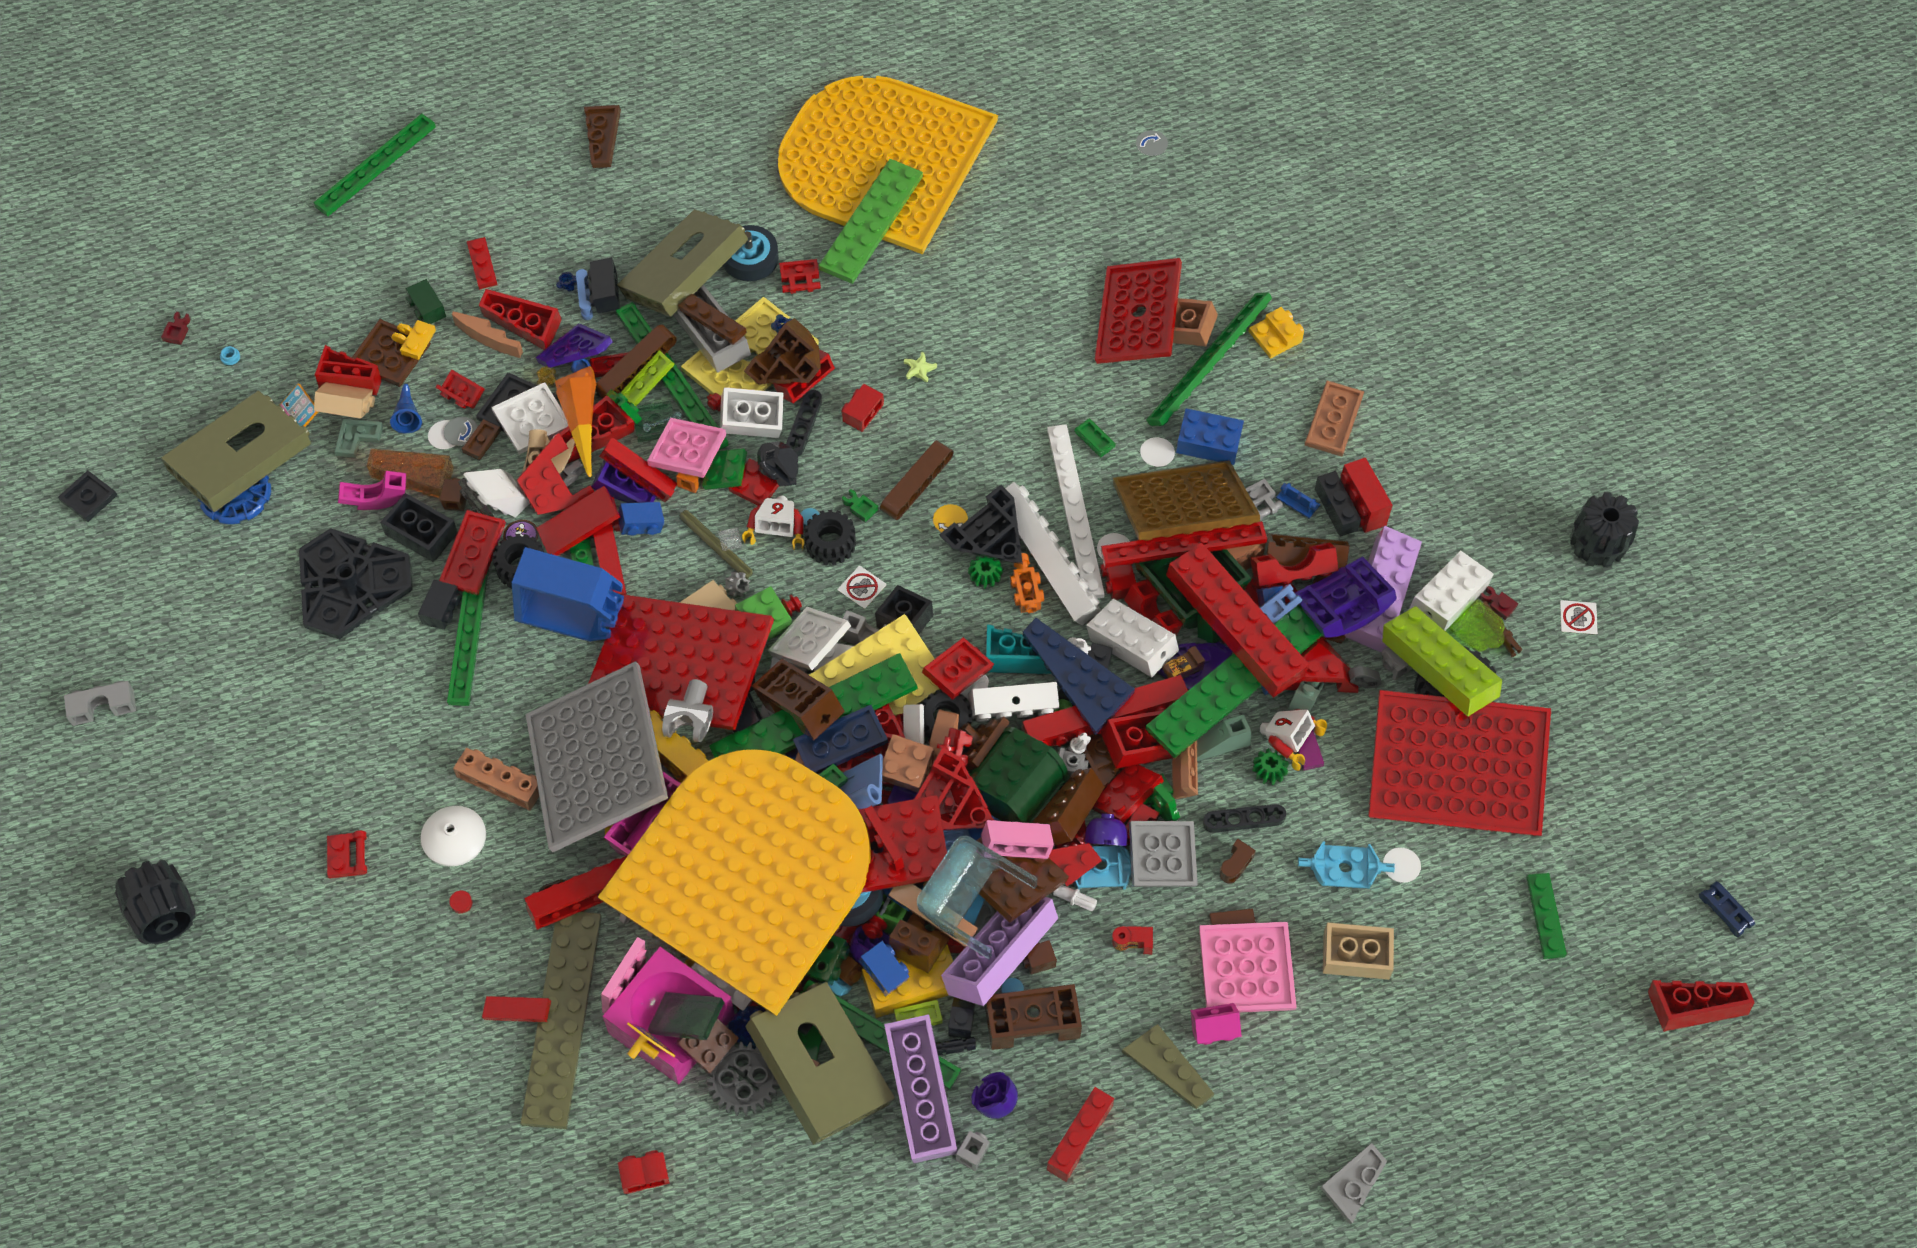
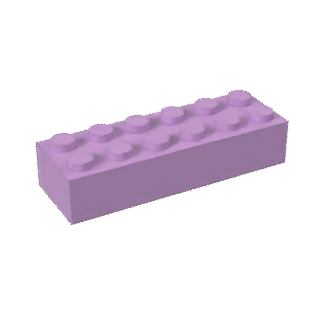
[1345,526,1422,652]
[941,897,1058,1006]
[884,1014,958,1163]

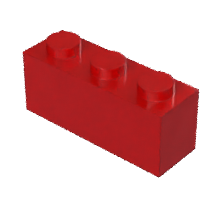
[773,350,835,404]

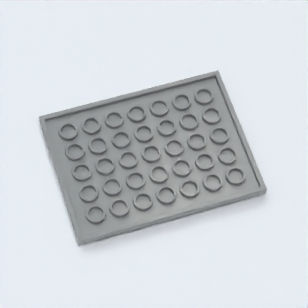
[526,661,668,852]

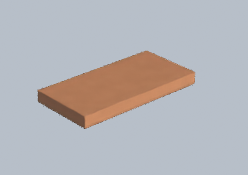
[1305,381,1364,457]

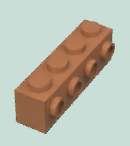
[453,748,539,811]

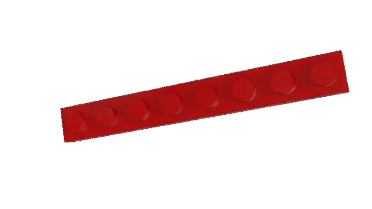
[1101,521,1267,568]

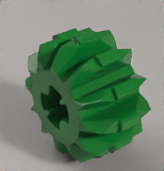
[968,555,1003,589]
[1252,748,1289,785]

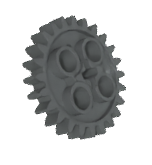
[706,1042,780,1116]

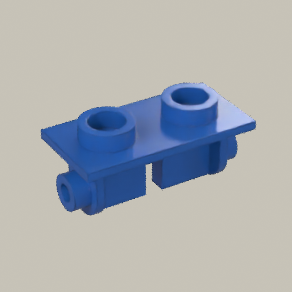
[1276,483,1321,519]

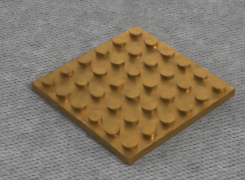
[1113,460,1260,540]

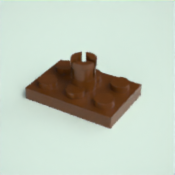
[959,717,1010,771]

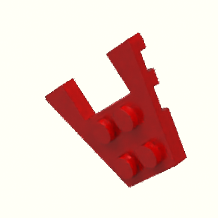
[516,433,594,515]

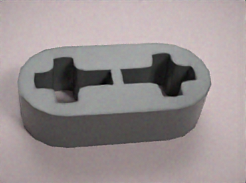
[1348,666,1382,689]

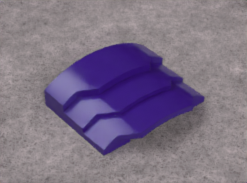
[1295,556,1397,638]

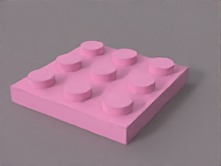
[647,418,726,478]
[601,937,647,1014]

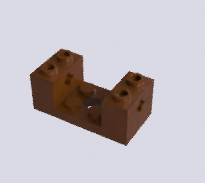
[752,658,845,740]
[889,877,972,973]
[985,984,1082,1050]

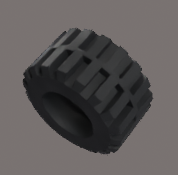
[804,510,856,565]
[493,534,544,589]
[922,689,972,742]

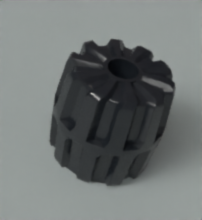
[1570,492,1639,567]
[115,859,196,945]

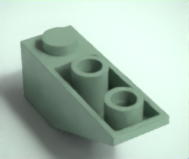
[1287,681,1325,713]
[1197,715,1251,761]

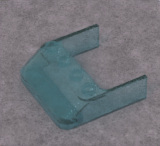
[917,836,1037,959]

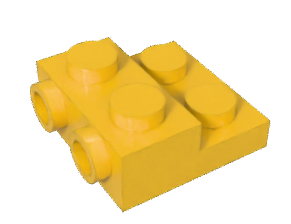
[1248,307,1304,359]

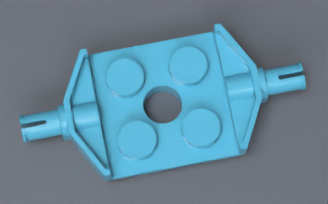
[1298,841,1395,889]
[1073,845,1132,890]

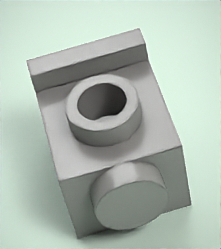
[1381,646,1412,680]
[1059,748,1089,778]
[956,1131,990,1172]

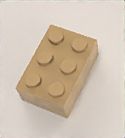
[1323,923,1394,980]

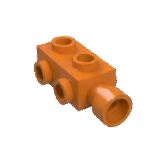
[1010,553,1044,613]

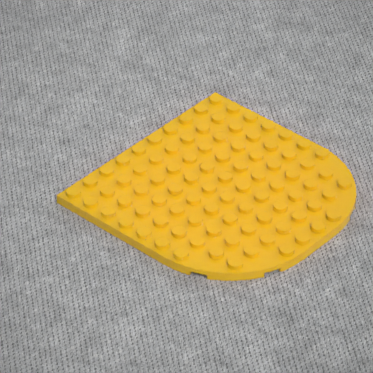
[778,76,998,254]
[598,750,871,1016]

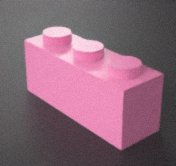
[981,820,1054,859]

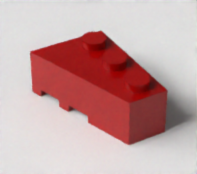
[315,345,382,396]

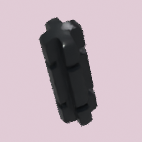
[935,1037,976,1056]

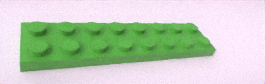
[819,159,923,284]

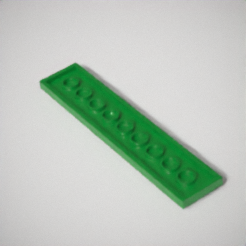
[1145,605,1323,759]
[709,653,918,758]

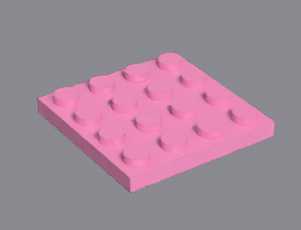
[1199,922,1297,1013]

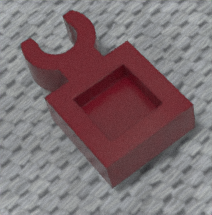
[161,312,191,345]
[1479,586,1519,620]

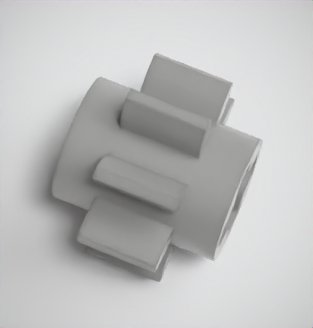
[724,571,750,597]

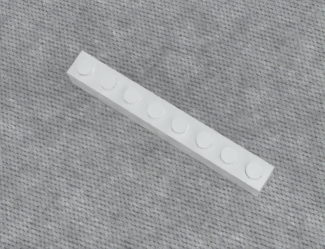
[1005,482,1101,625]

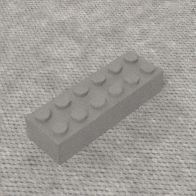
[673,285,751,373]

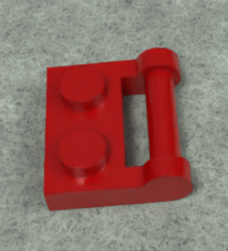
[327,830,367,879]

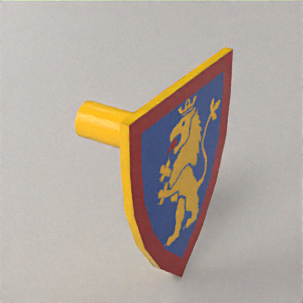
[627,1022,676,1059]

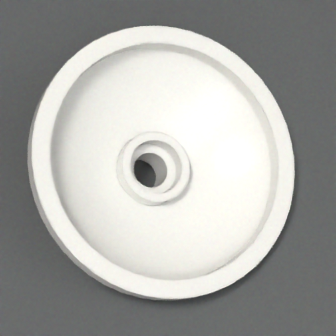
[421,806,486,866]

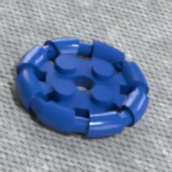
[198,475,271,524]

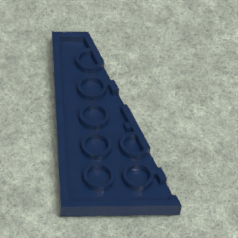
[1023,618,1135,735]

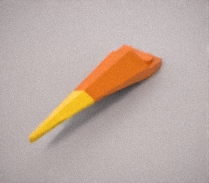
[555,366,596,477]

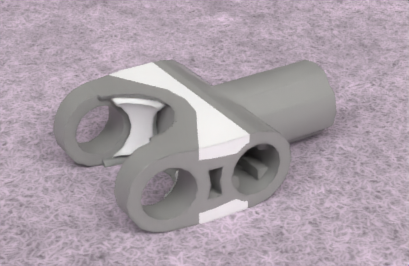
[662,679,713,742]

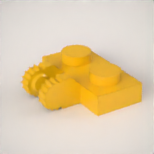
[391,320,436,360]

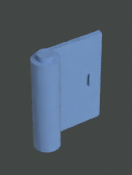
[839,754,883,809]

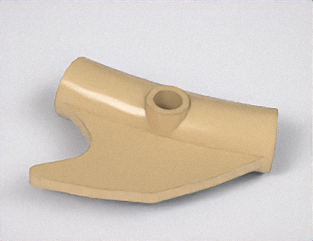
[517,429,575,487]

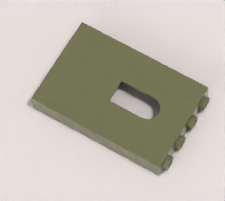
[617,209,748,317]
[161,390,311,512]
[745,982,895,1145]

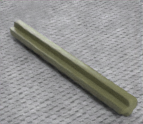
[679,510,753,579]

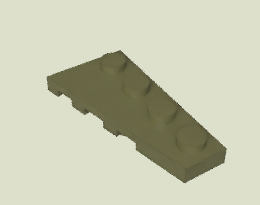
[1122,1024,1214,1109]

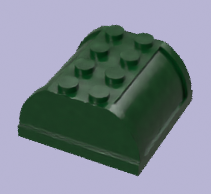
[1135,549,1251,629]
[968,727,1070,823]

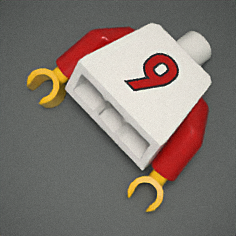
[742,496,804,550]
[1260,709,1327,771]

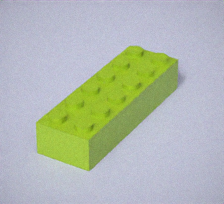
[1382,606,1502,716]

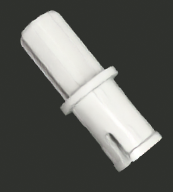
[1068,637,1091,655]
[1065,733,1091,754]
[1053,885,1097,911]

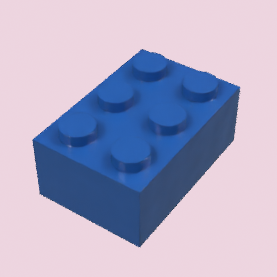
[1176,408,1244,465]

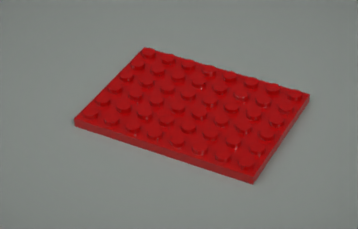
[588,594,774,730]
[1368,690,1551,836]

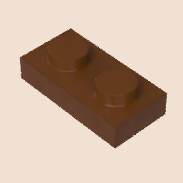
[462,419,501,461]

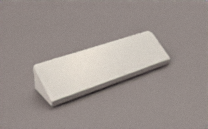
[903,704,924,744]

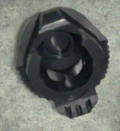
[757,441,798,486]

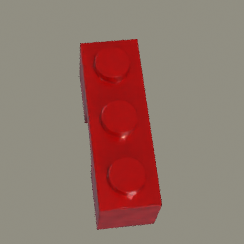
[1124,579,1183,636]

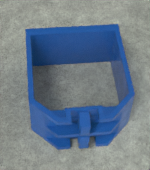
[512,547,624,642]

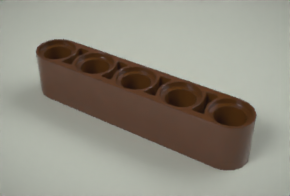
[595,324,677,399]
[880,440,954,520]

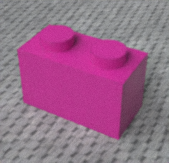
[1190,1003,1242,1045]

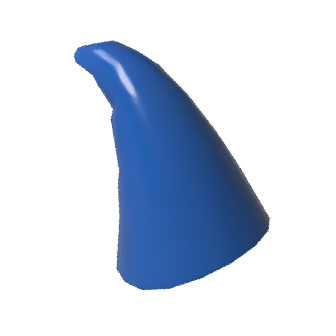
[390,384,422,434]

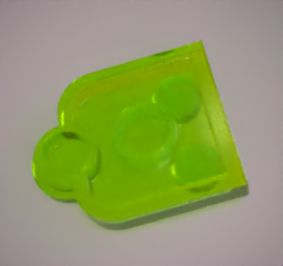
[1449,599,1505,652]

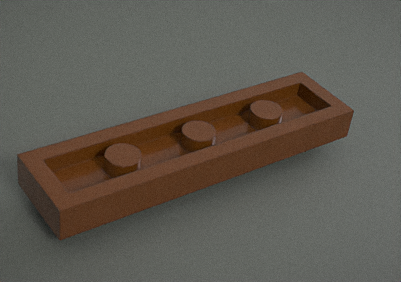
[678,294,747,345]

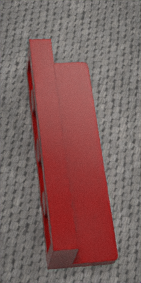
[599,438,677,502]

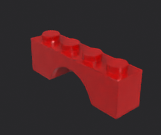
[1251,542,1338,588]
[1047,1087,1114,1182]

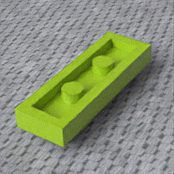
[621,350,675,406]

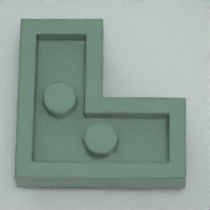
[335,419,383,458]

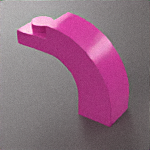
[338,471,406,510]

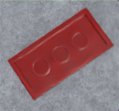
[536,486,620,556]
[439,510,506,595]

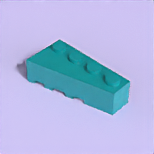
[986,624,1052,674]

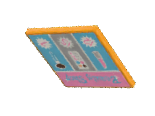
[280,383,318,427]

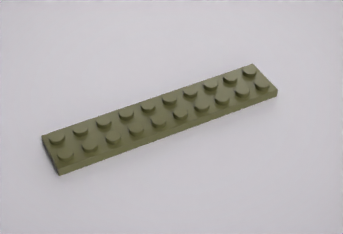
[521,912,602,1129]

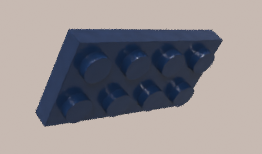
[793,705,889,774]

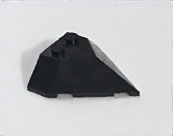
[939,485,1023,565]

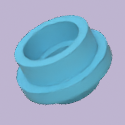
[220,346,240,365]

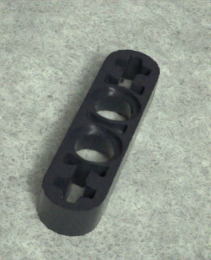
[786,390,822,456]
[1203,804,1286,833]

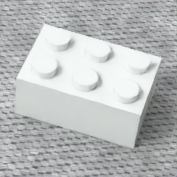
[720,387,783,438]

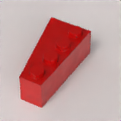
[479,289,562,350]
[550,396,634,464]
[1648,980,1755,1032]

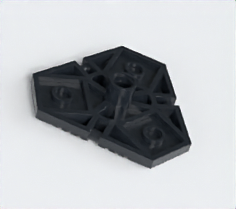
[299,528,413,639]

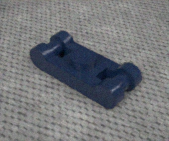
[1699,881,1755,937]

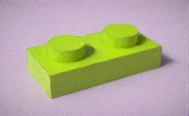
[894,1000,943,1026]

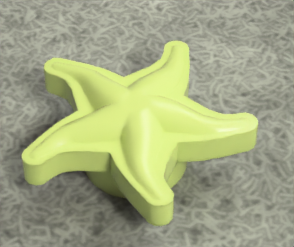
[904,352,937,382]

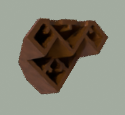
[744,318,821,384]

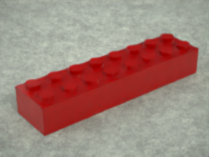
[1166,543,1310,698]

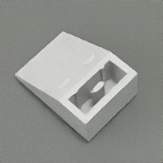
[463,469,530,517]

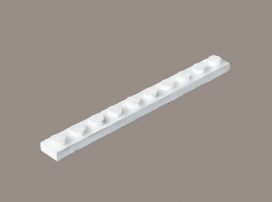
[1047,424,1104,599]

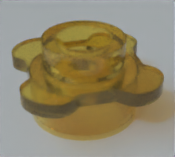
[537,367,556,385]

